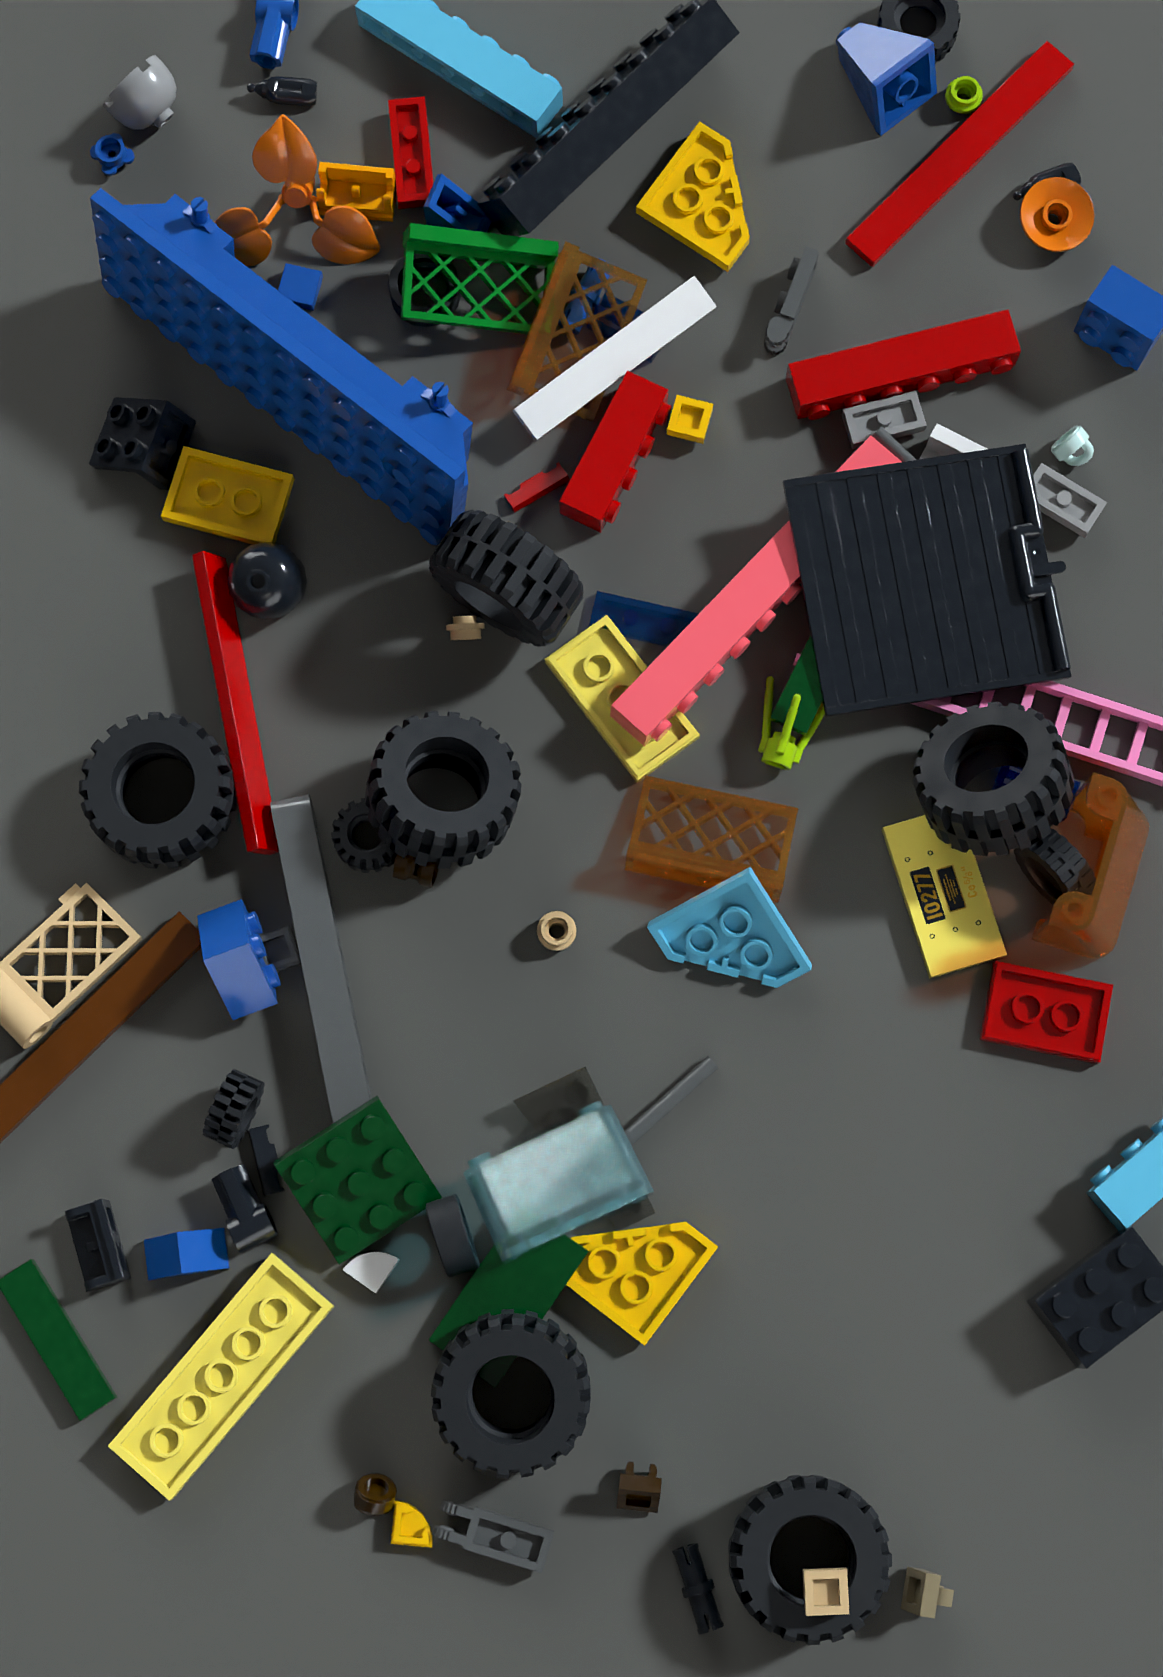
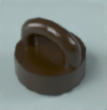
[354,1473,397,1516]

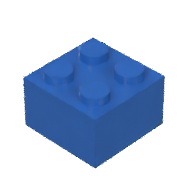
[1073,265,1163,371]

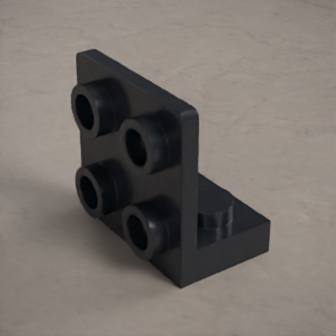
[89,397,196,490]

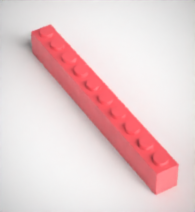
[610,436,902,747]

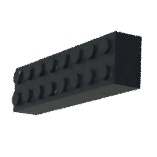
[477,0,740,236]

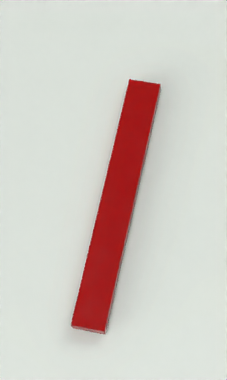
[845,41,1074,268]
[192,551,279,855]

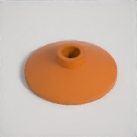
[1020,177,1095,252]

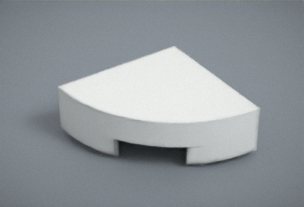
[343,1252,400,1293]

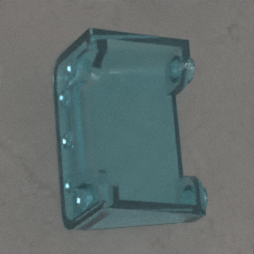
[463,1101,654,1264]

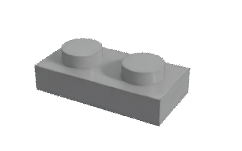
[841,391,927,449]
[1033,463,1107,538]

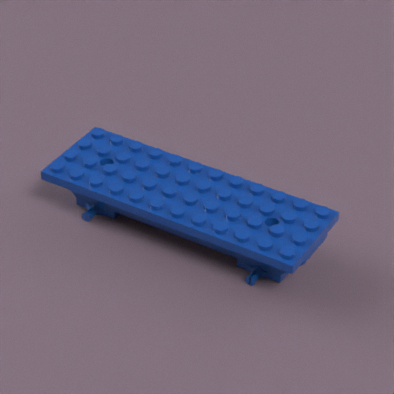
[90,188,473,546]

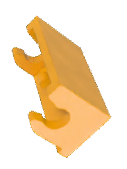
[316,162,397,222]

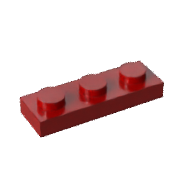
[388,96,434,209]

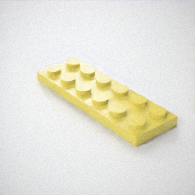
[108,1253,334,1501]

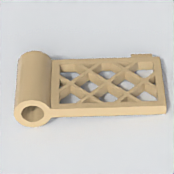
[0,883,142,1049]

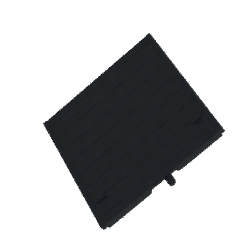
[782,444,1072,717]

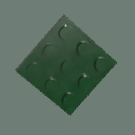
[273,1095,442,1265]

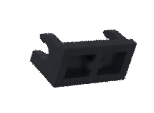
[65,1198,131,1292]

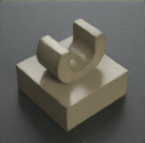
[901,1566,954,1619]

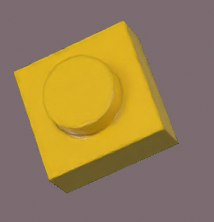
[667,395,714,444]

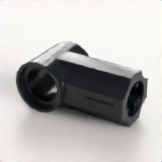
[211,1164,278,1253]

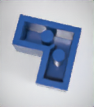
[197,899,281,1020]

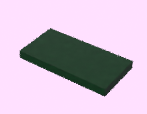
[428,1204,589,1388]

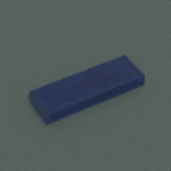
[588,591,699,647]

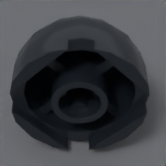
[227,542,307,620]

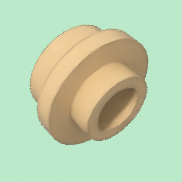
[446,616,485,640]
[537,911,577,951]

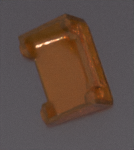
[1032,772,1149,959]

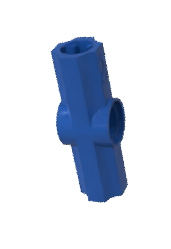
[249,0,299,69]

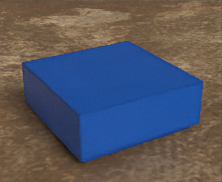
[278,263,323,311]

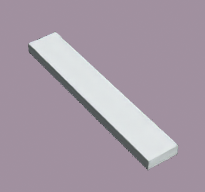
[513,276,717,442]

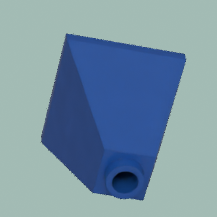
[836,22,937,136]

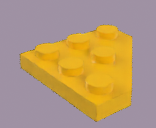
[636,121,750,272]
[566,1222,718,1346]

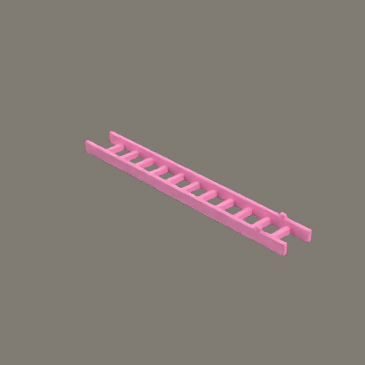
[793,653,1163,787]

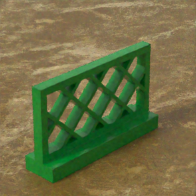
[401,223,559,337]

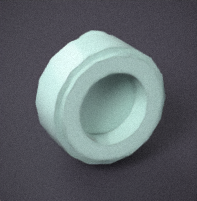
[1051,425,1094,466]

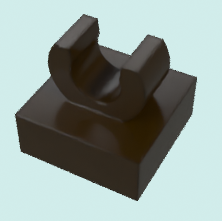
[617,1461,662,1513]

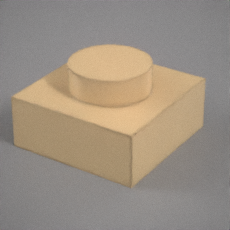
[803,1568,849,1616]

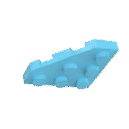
[647,867,812,988]

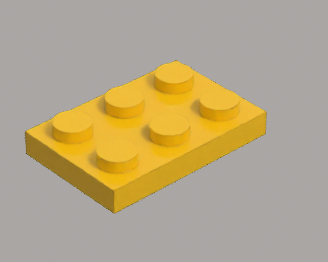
[161,446,295,544]

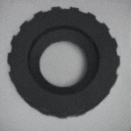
[876,0,961,61]
[1013,828,1099,913]

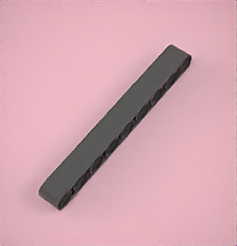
[271,794,372,1123]

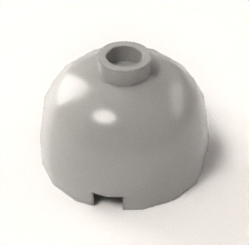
[103,55,177,130]

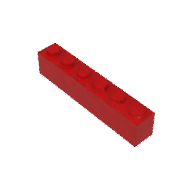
[785,309,1021,420]

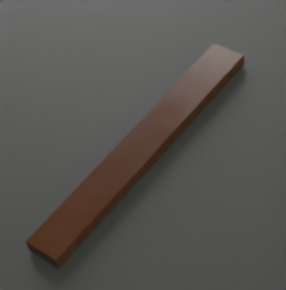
[0,911,201,1144]

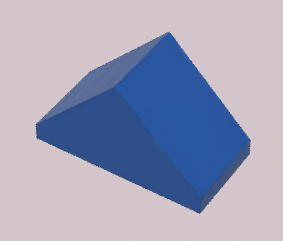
[424,174,491,232]
[144,1228,230,1281]

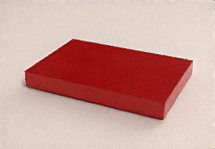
[980,961,1113,1064]

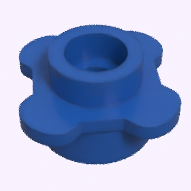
[90,133,135,176]

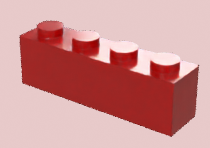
[559,370,672,533]

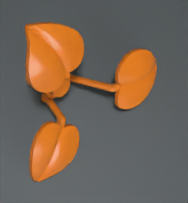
[214,114,381,266]

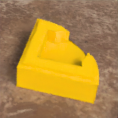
[391,1500,433,1548]

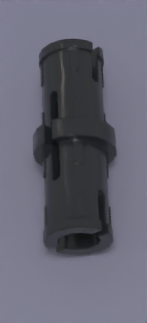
[672,1543,724,1634]

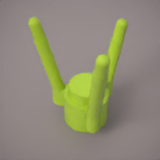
[758,676,825,770]

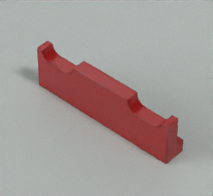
[504,462,569,513]

